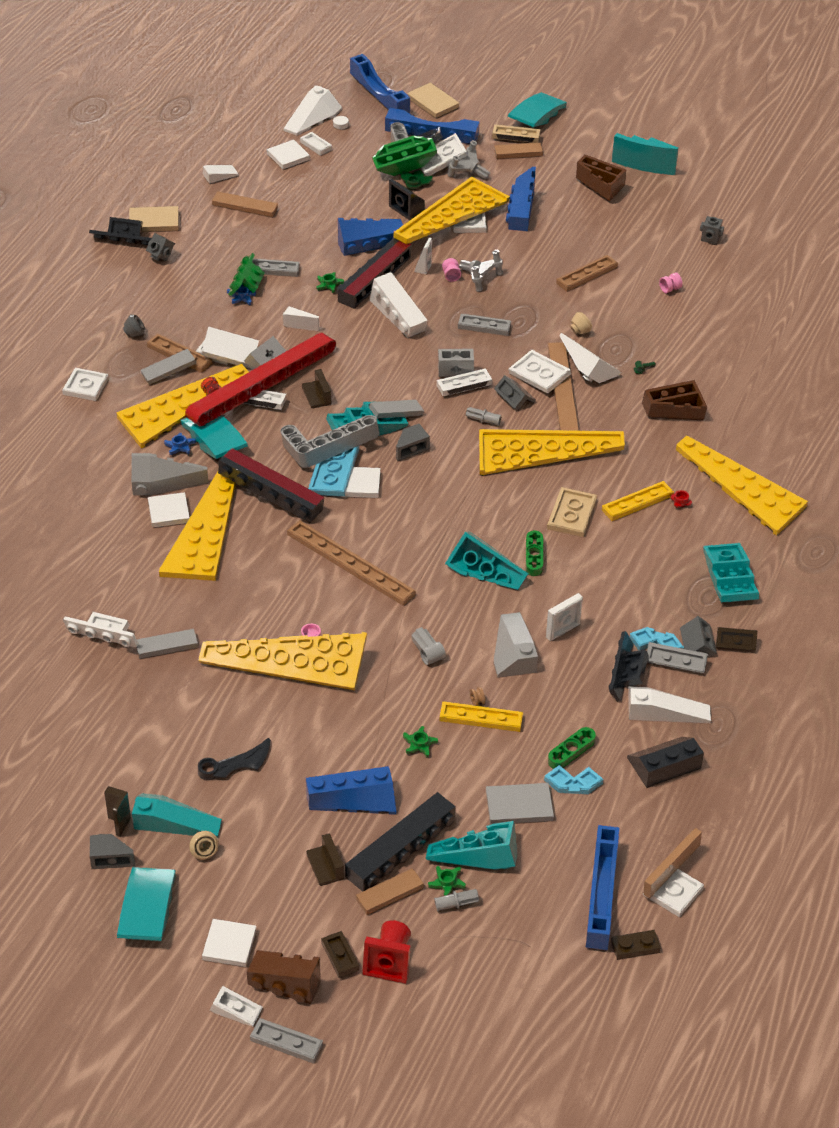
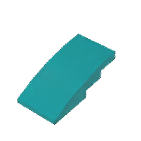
[508,92,567,127]
[612,133,679,175]
[326,402,409,436]
[181,415,248,459]
[703,543,759,602]
[117,867,176,941]

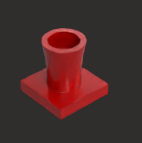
[362,920,411,984]

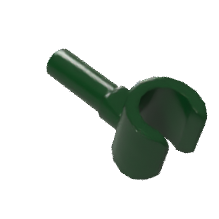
[633,361,656,375]

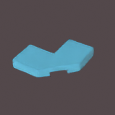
[630,627,684,650]
[544,765,604,794]

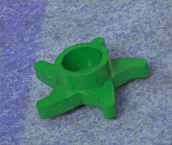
[316,272,345,293]
[403,726,438,757]
[428,866,466,896]

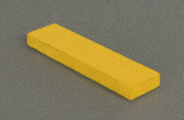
[602,481,674,521]
[439,702,523,732]

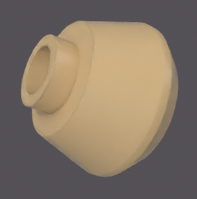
[570,312,592,335]
[189,831,219,860]

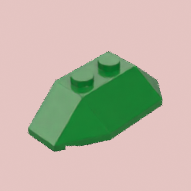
[372,136,437,176]

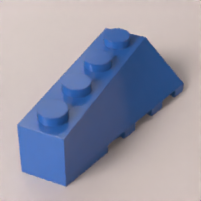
[506,167,536,231]
[338,218,403,256]
[306,766,396,815]

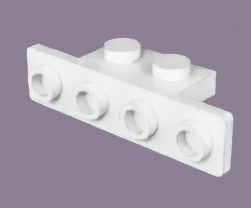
[63,612,138,648]

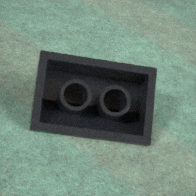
[627,737,704,788]

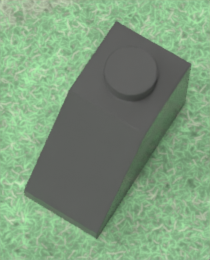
[396,424,430,461]
[90,834,135,869]

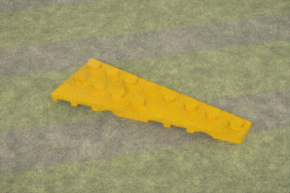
[393,177,510,244]
[116,364,249,448]

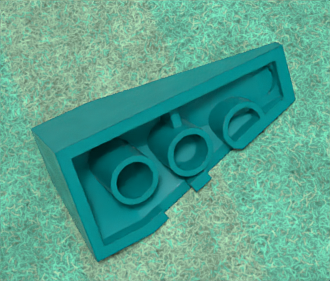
[445,532,529,590]
[132,793,222,838]
[425,821,518,869]

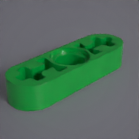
[526,530,543,576]
[548,727,596,769]

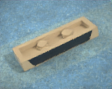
[492,125,540,143]

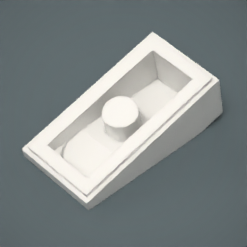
[203,165,239,183]
[415,238,432,275]
[283,306,320,331]
[210,986,263,1027]

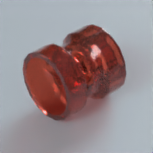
[201,377,221,396]

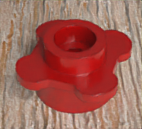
[671,490,692,508]

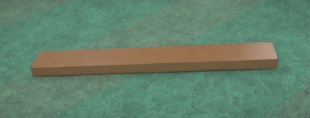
[548,342,579,431]
[287,520,416,606]

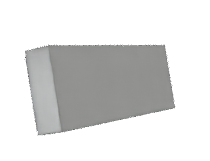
[252,259,300,277]
[458,314,511,336]
[141,349,196,385]
[369,400,424,419]
[136,629,198,659]
[647,642,708,674]
[250,1018,323,1064]

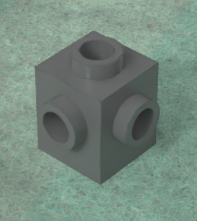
[700,216,725,245]
[146,233,175,261]

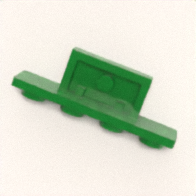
[228,253,264,296]

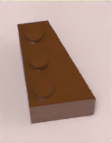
[576,155,627,201]
[642,380,707,420]
[247,950,321,1004]

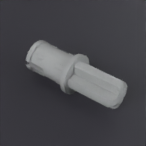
[466,407,502,426]
[434,889,479,911]

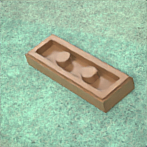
[494,142,543,159]
[356,868,424,915]

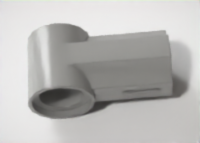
[411,627,446,665]

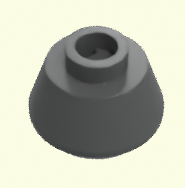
[123,315,145,337]

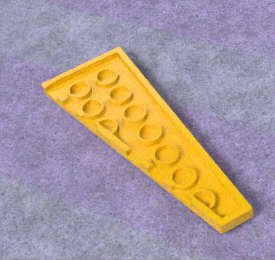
[479,429,625,475]
[676,436,808,536]
[159,471,236,581]
[198,632,367,690]

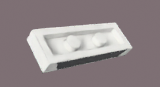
[437,369,492,396]
[244,390,286,410]

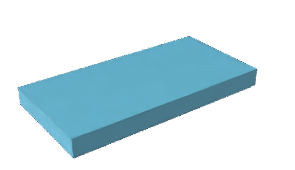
[308,446,360,496]

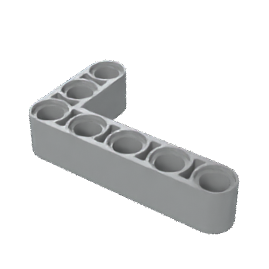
[280,415,379,467]

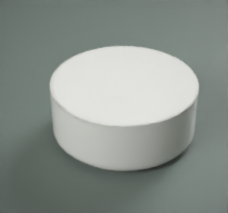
[333,116,349,130]

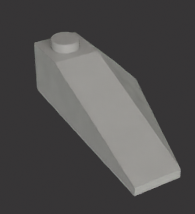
[131,453,208,495]
[493,612,538,678]

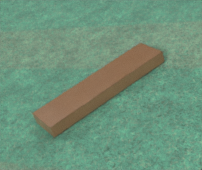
[212,191,278,217]
[556,255,618,292]
[147,333,212,373]
[643,828,702,899]

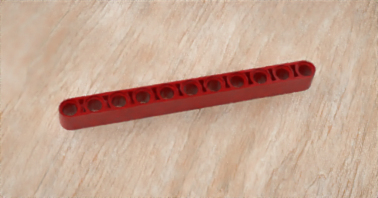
[185,332,336,426]

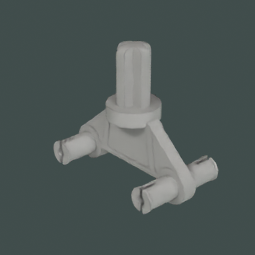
[448,140,490,179]
[459,250,503,291]

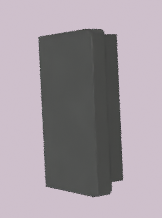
[494,375,536,410]
[680,616,717,657]

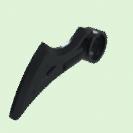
[198,738,271,780]

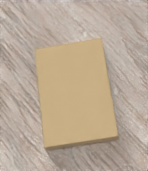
[407,83,459,118]
[129,206,179,232]
[547,487,597,537]

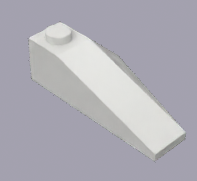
[284,86,342,136]
[559,333,622,383]
[628,686,711,723]

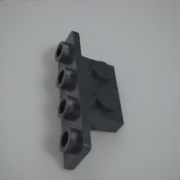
[89,217,152,245]
[609,631,649,702]

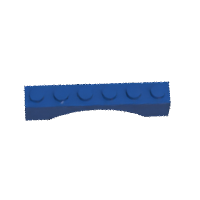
[350,54,410,113]
[385,108,480,144]
[585,825,620,950]

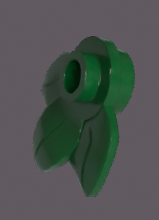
[401,170,433,190]

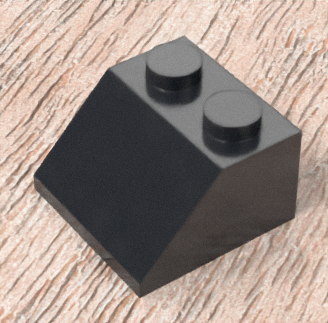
[389,179,425,221]

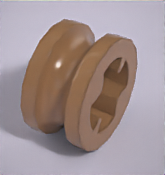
[470,687,486,706]

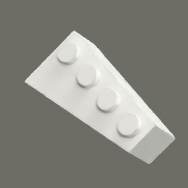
[370,272,428,338]

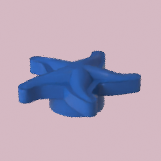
[227,284,256,305]
[164,433,196,455]

